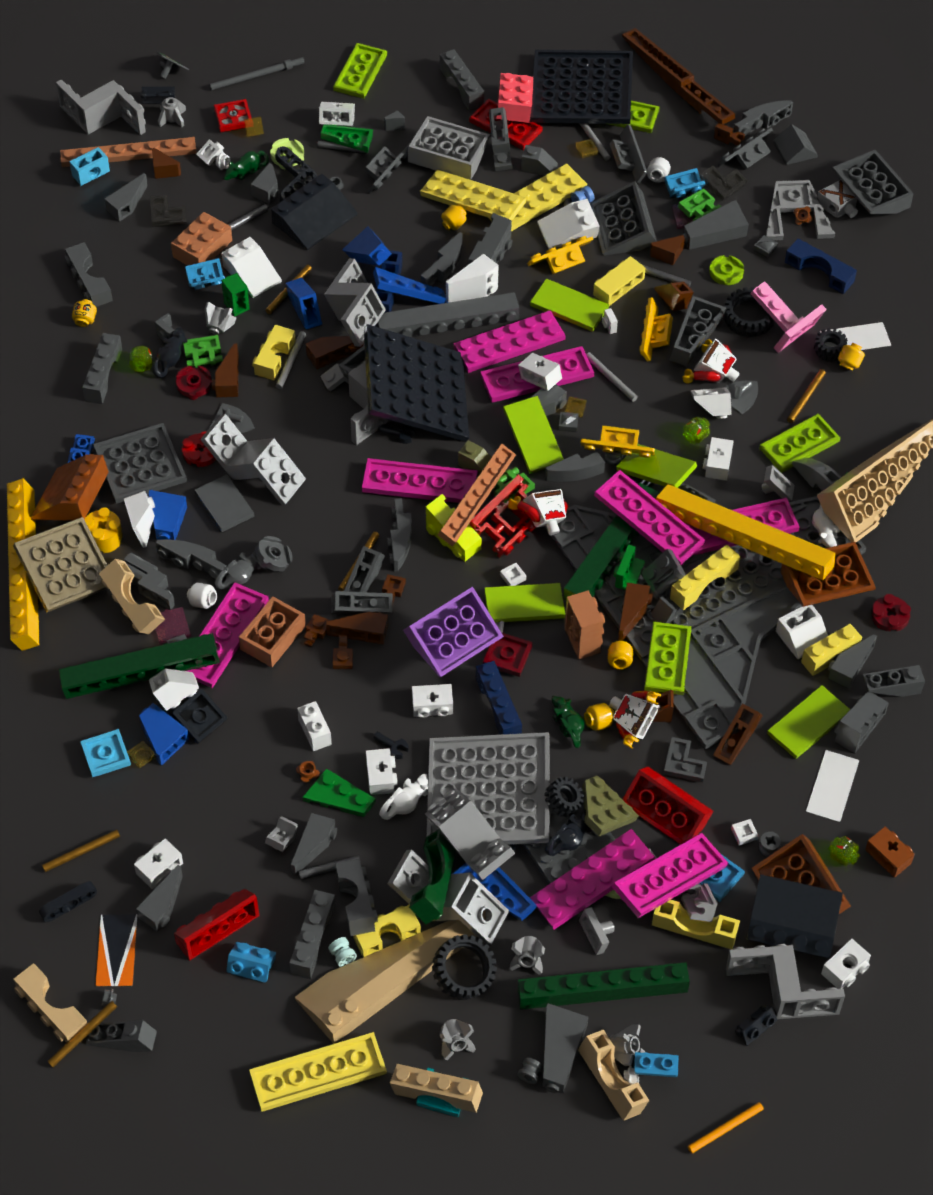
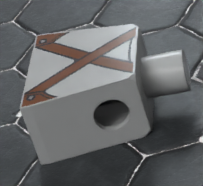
[817,180,858,218]

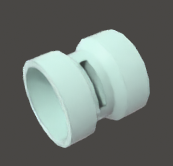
[328,937,357,967]

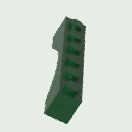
[409,829,456,924]

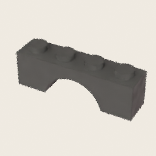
[440,49,484,111]
[64,242,113,307]
[82,333,122,404]
[335,859,378,936]
[290,890,335,979]

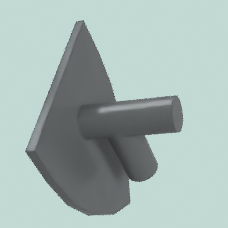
[156,52,189,79]
[723,380,758,415]
[210,403,255,433]

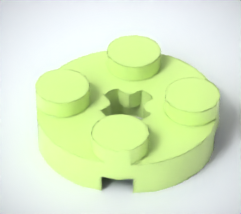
[270,138,304,169]

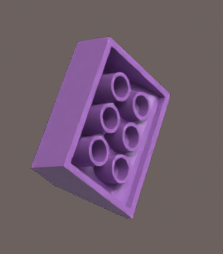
[403,587,504,677]

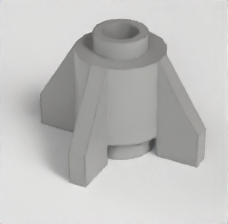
[158,97,186,127]
[205,302,236,335]
[510,936,545,975]
[440,1019,476,1060]
[609,1024,645,1066]

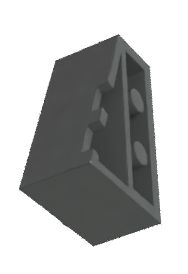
[468,213,513,265]
[835,692,889,754]

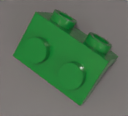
[613,545,645,590]

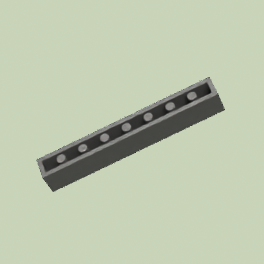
[376,292,519,337]

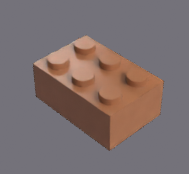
[171,212,232,265]
[564,590,605,659]
[239,597,306,667]

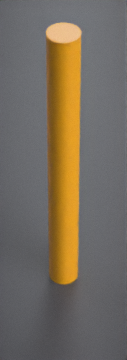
[687,1102,764,1154]

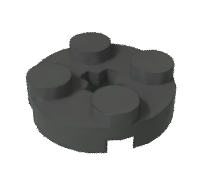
[255,536,292,572]

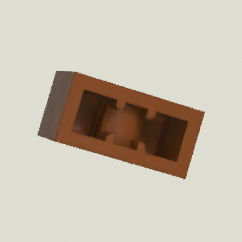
[865,826,915,878]

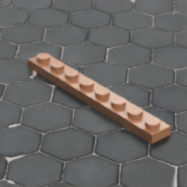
[60,137,197,167]
[438,444,516,547]

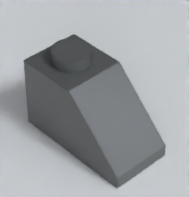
[521,145,558,175]
[251,163,279,204]

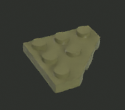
[582,776,639,836]

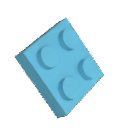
[80,729,131,778]

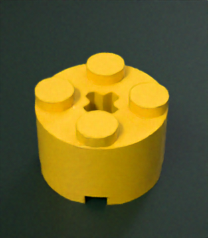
[84,508,123,553]

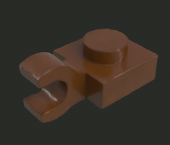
[714,122,745,146]
[382,574,406,607]
[304,614,331,647]
[333,635,353,669]

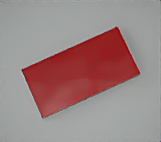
[469,99,543,151]

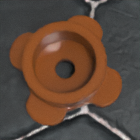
[794,206,812,225]
[296,761,320,782]

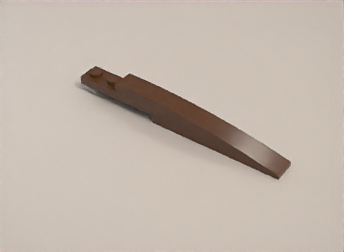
[622,28,735,124]

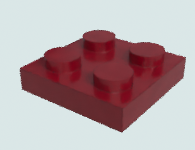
[483,633,533,677]

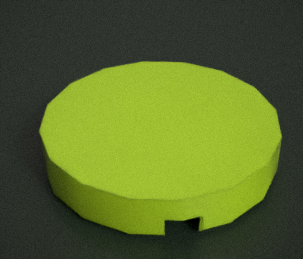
[709,255,744,285]

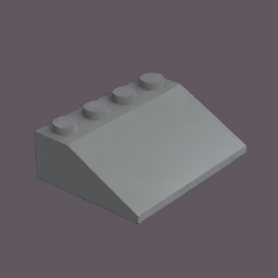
[408,116,490,180]

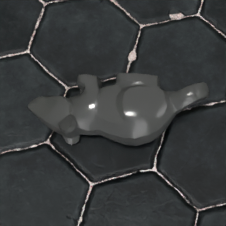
[215,551,261,589]

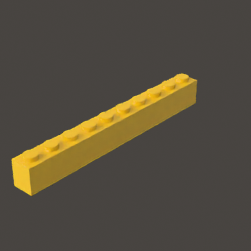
[7,478,39,651]
[656,484,835,580]

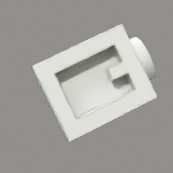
[196,139,226,166]

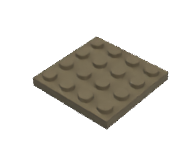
[13,517,108,613]

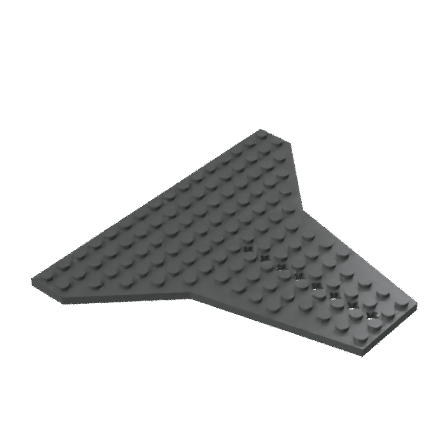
[544,496,866,749]

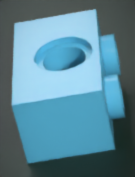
[70,147,110,186]

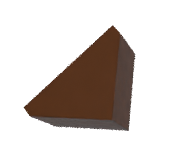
[152,148,181,179]
[650,235,685,265]
[652,690,674,722]

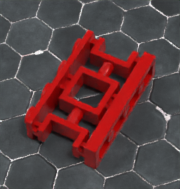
[469,474,536,558]

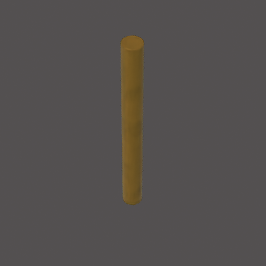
[265,265,312,314]
[787,369,826,423]
[338,532,380,591]
[42,829,120,872]
[48,1001,117,1067]

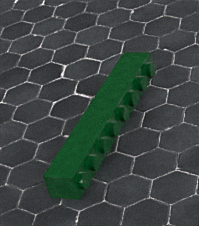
[563,483,659,600]
[59,633,220,699]
[517,962,690,1010]

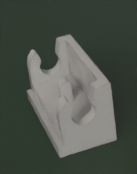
[681,883,717,922]

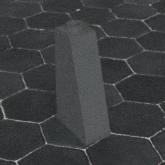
[682,200,749,250]
[543,1004,588,1093]

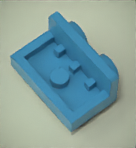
[664,168,705,198]
[184,258,225,290]
[227,942,276,983]
[633,1052,679,1077]

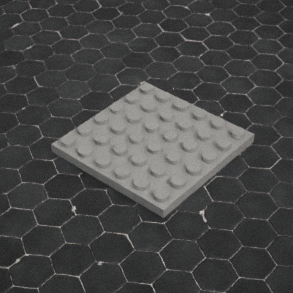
[427,732,550,844]

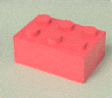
[496,73,533,123]

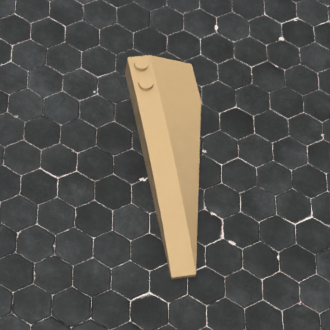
[817,419,933,542]
[295,910,486,1044]

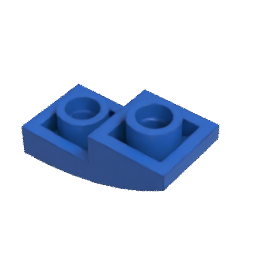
[68,434,95,463]

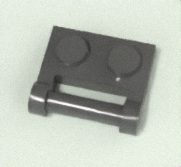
[641,549,686,600]

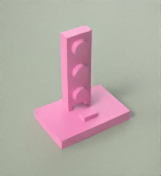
[750,281,827,353]

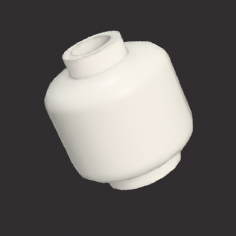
[647,157,670,183]
[187,583,217,609]

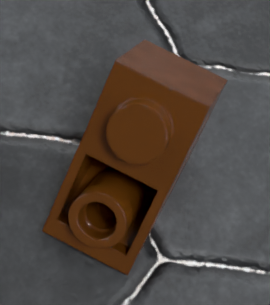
[654,282,694,311]

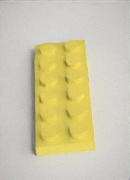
[489,164,587,231]
[420,169,526,220]
[249,1032,387,1112]

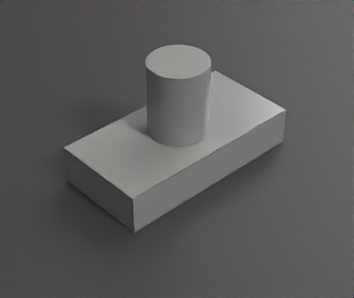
[762,465,795,501]
[579,907,614,955]

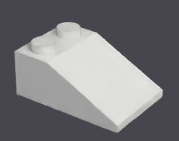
[537,199,599,249]
[222,237,282,298]
[446,254,498,303]

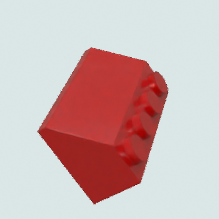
[622,767,713,845]
[174,889,259,961]

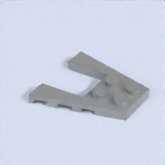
[766,180,835,240]

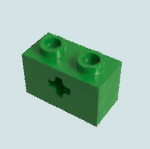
[221,273,250,317]

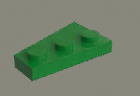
[321,124,373,153]
[303,769,376,817]

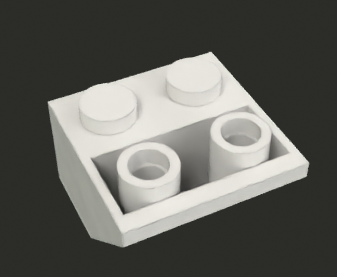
[776,605,828,659]
[149,669,199,711]

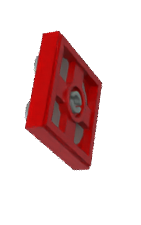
[214,99,253,132]

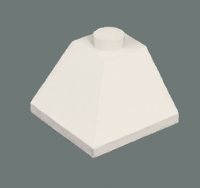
[691,387,731,419]
[124,491,155,548]

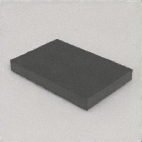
[194,475,255,532]

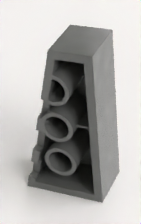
[670,296,726,366]

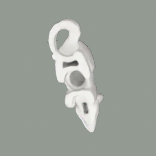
[812,504,840,548]
[379,774,428,820]

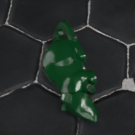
[223,151,269,180]
[551,696,585,748]

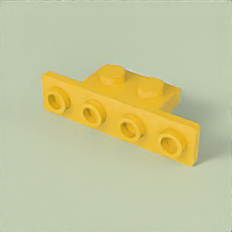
[527,236,593,274]
[640,297,673,362]
[581,426,655,458]

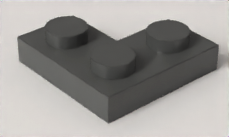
[664,737,707,783]

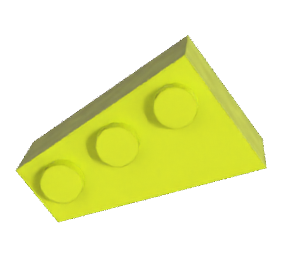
[426,494,482,562]

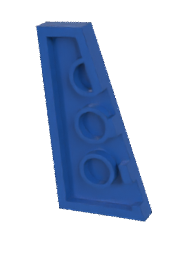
[373,267,446,304]
[453,863,537,921]

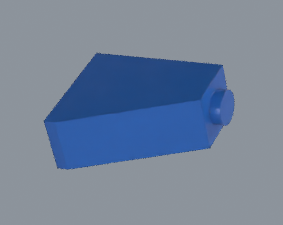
[342,226,392,266]
[286,278,322,329]
[149,490,187,540]
[139,703,189,766]

